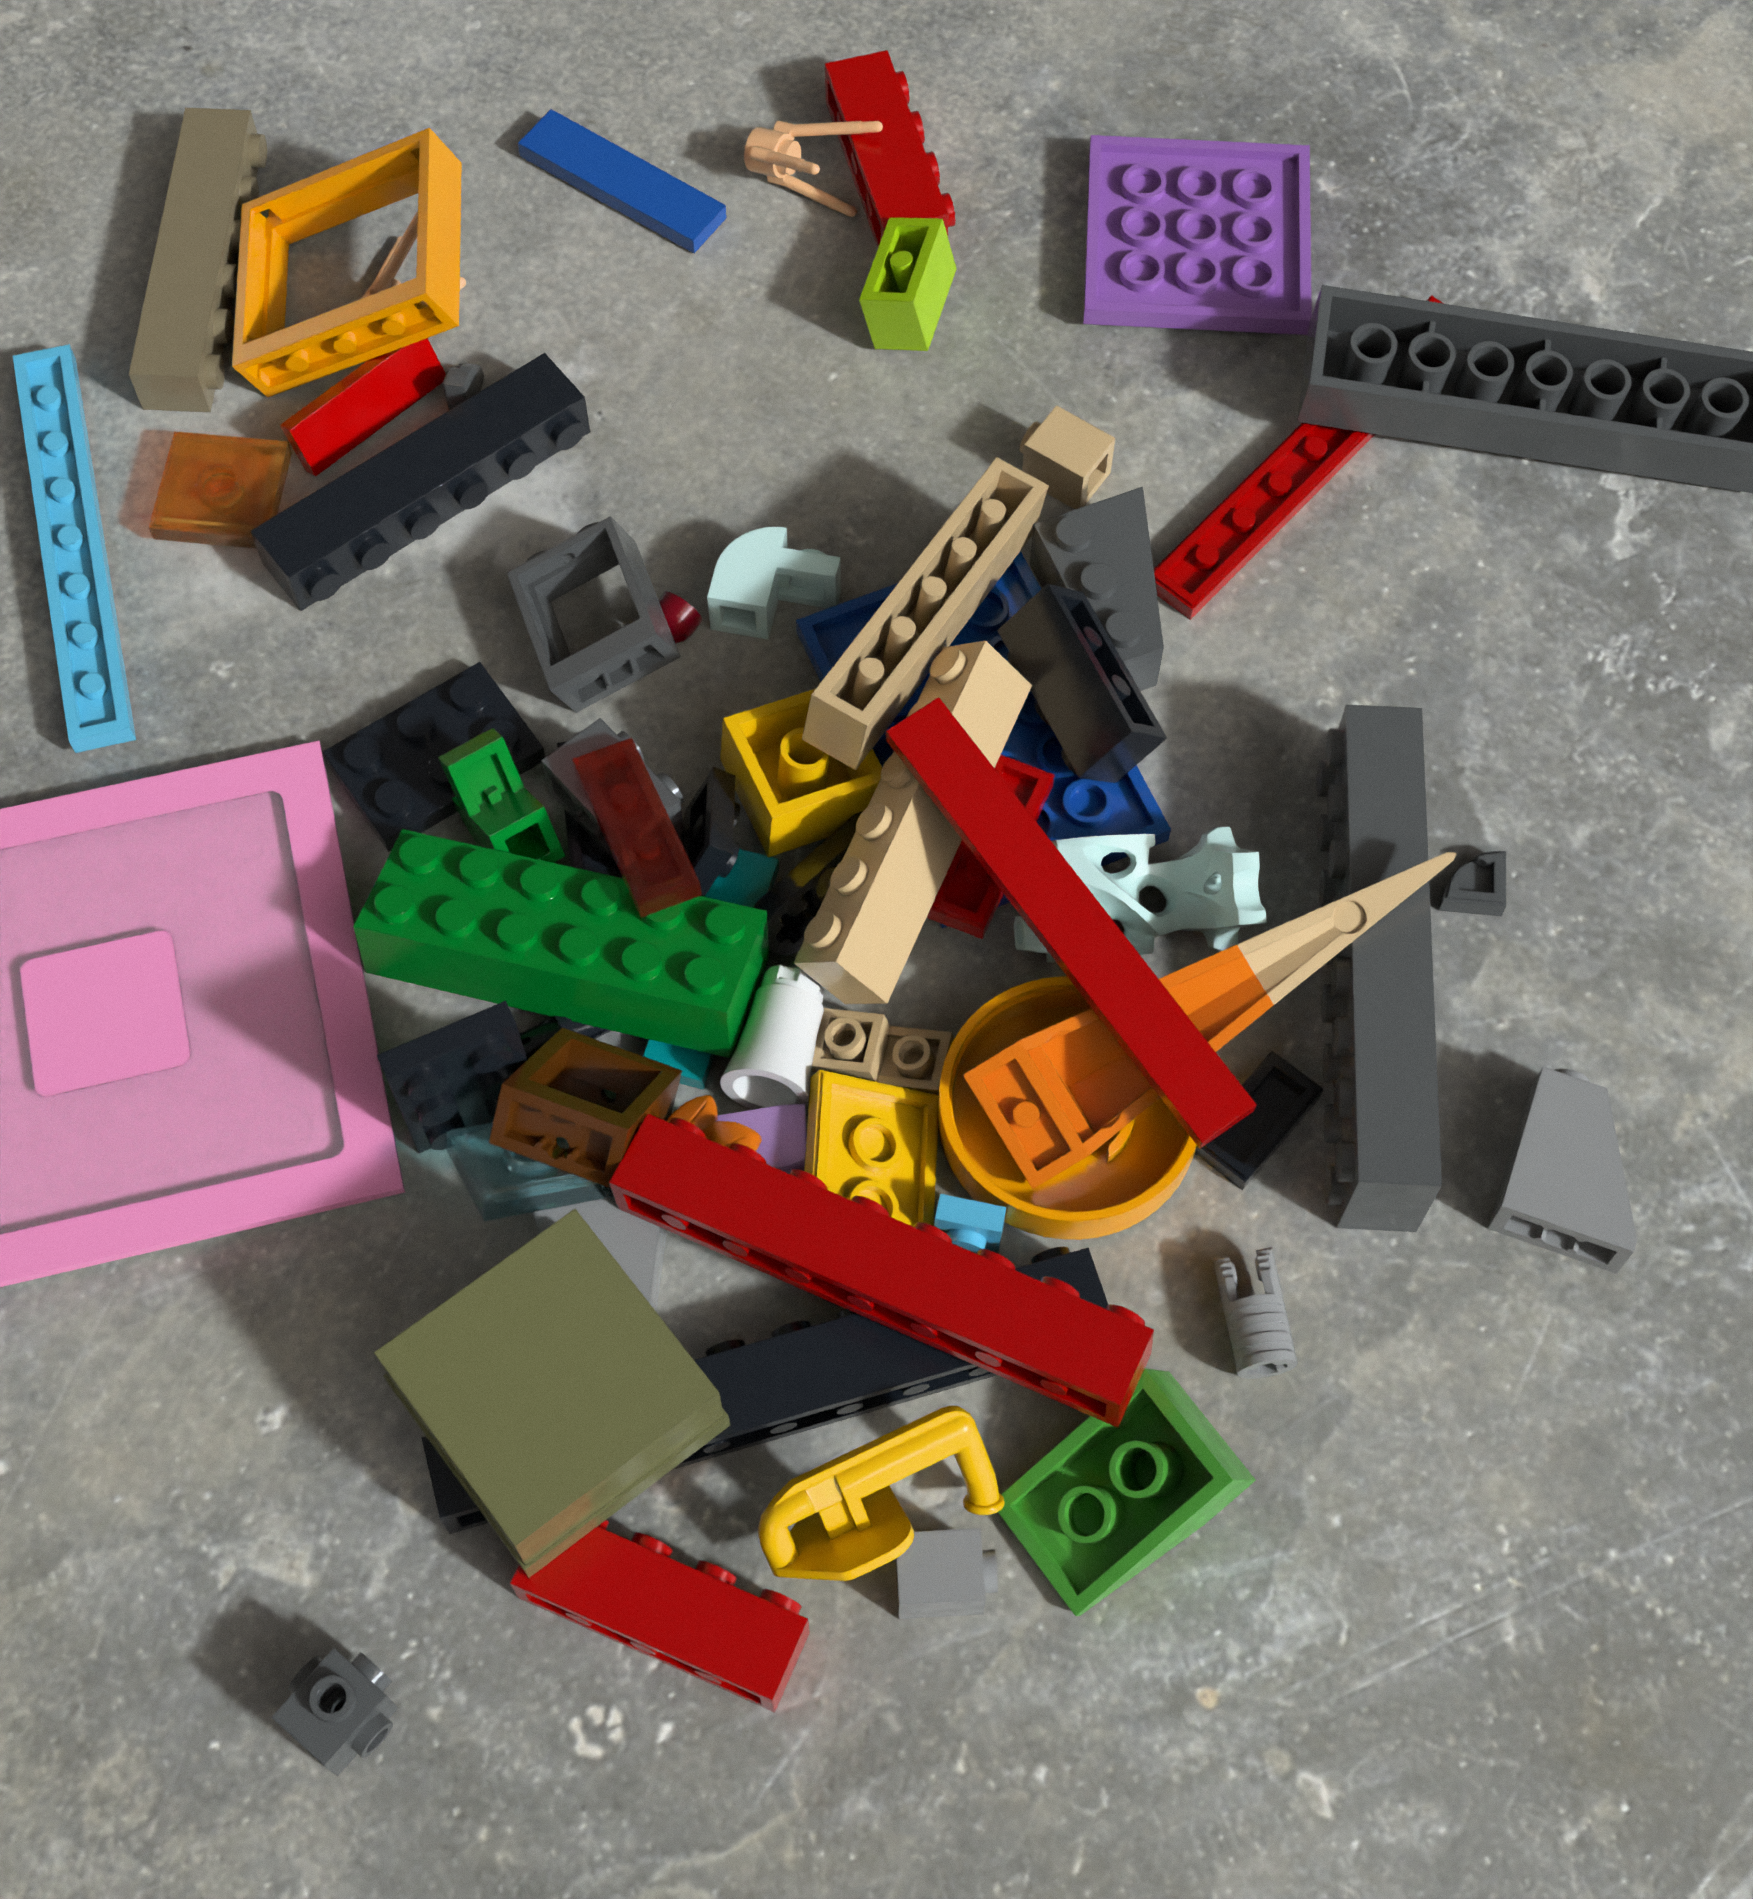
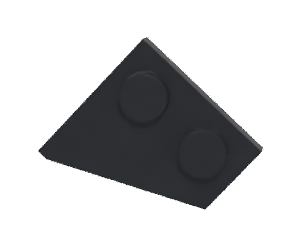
[667,766,740,897]

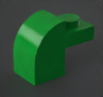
[438,728,565,863]

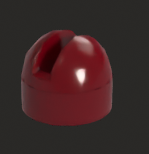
[658,591,703,644]

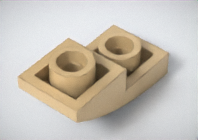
[811,1008,954,1095]

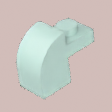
[707,527,841,639]

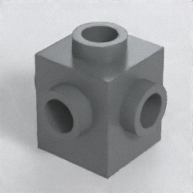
[272,1648,398,1777]

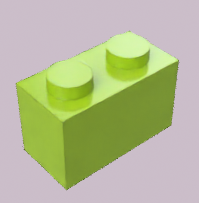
[859,217,957,351]

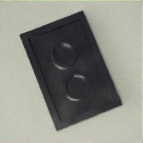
[322,662,546,852]
[377,1001,527,1153]

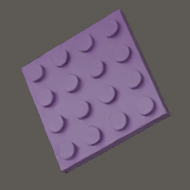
[1083,135,1312,335]

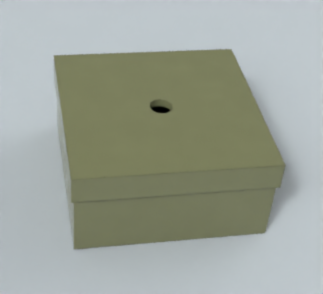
[374,1209,730,1578]

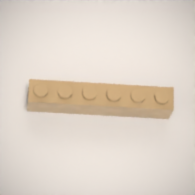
[802,457,1049,770]
[794,641,1032,1004]

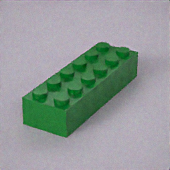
[353,829,769,1058]

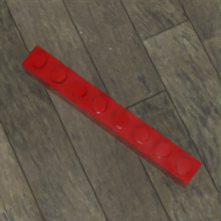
[609,1114,1154,1428]

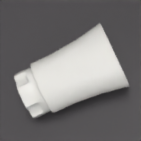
[720,965,825,1110]

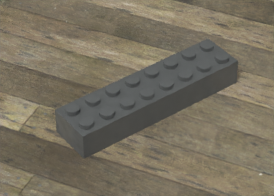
[1297,285,1753,493]
[1316,704,1442,1232]

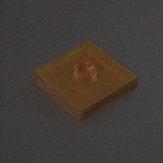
[148,431,292,549]

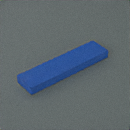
[518,109,727,254]

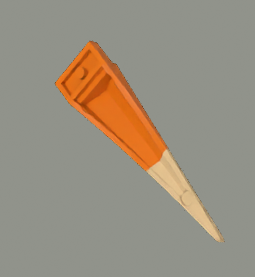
[963,852,1456,1189]

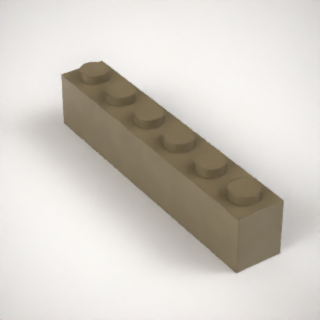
[129,108,267,413]

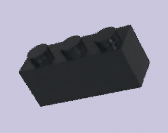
[997,584,1167,783]

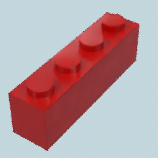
[825,50,956,248]
[510,1520,810,1713]

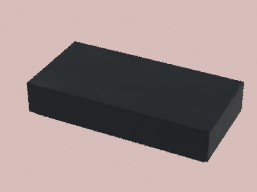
[1194,1050,1324,1190]

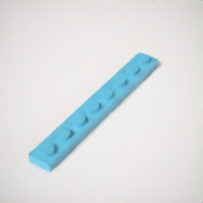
[12,344,136,753]

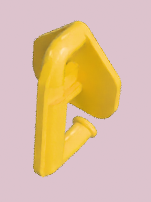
[758,1405,1005,1581]

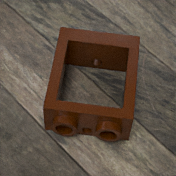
[489,1027,682,1188]

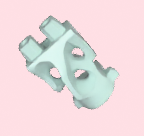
[1014,827,1267,963]

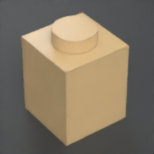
[1019,405,1115,509]

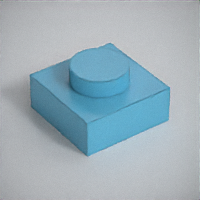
[934,1194,1006,1254]

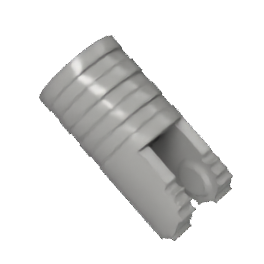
[1213,1247,1298,1379]

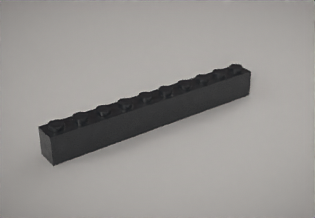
[422,1246,1108,1534]

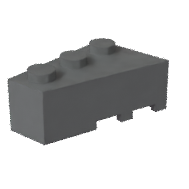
[1030,486,1164,691]

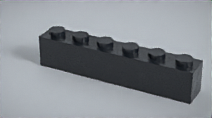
[250,353,590,611]

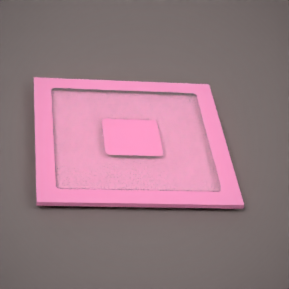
[0,741,405,1287]

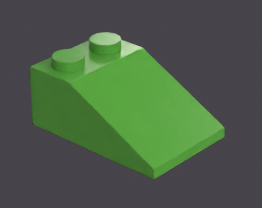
[998,1368,1256,1616]

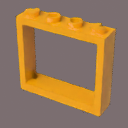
[232,127,462,398]

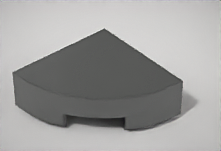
[442,363,484,410]
[1439,851,1506,916]

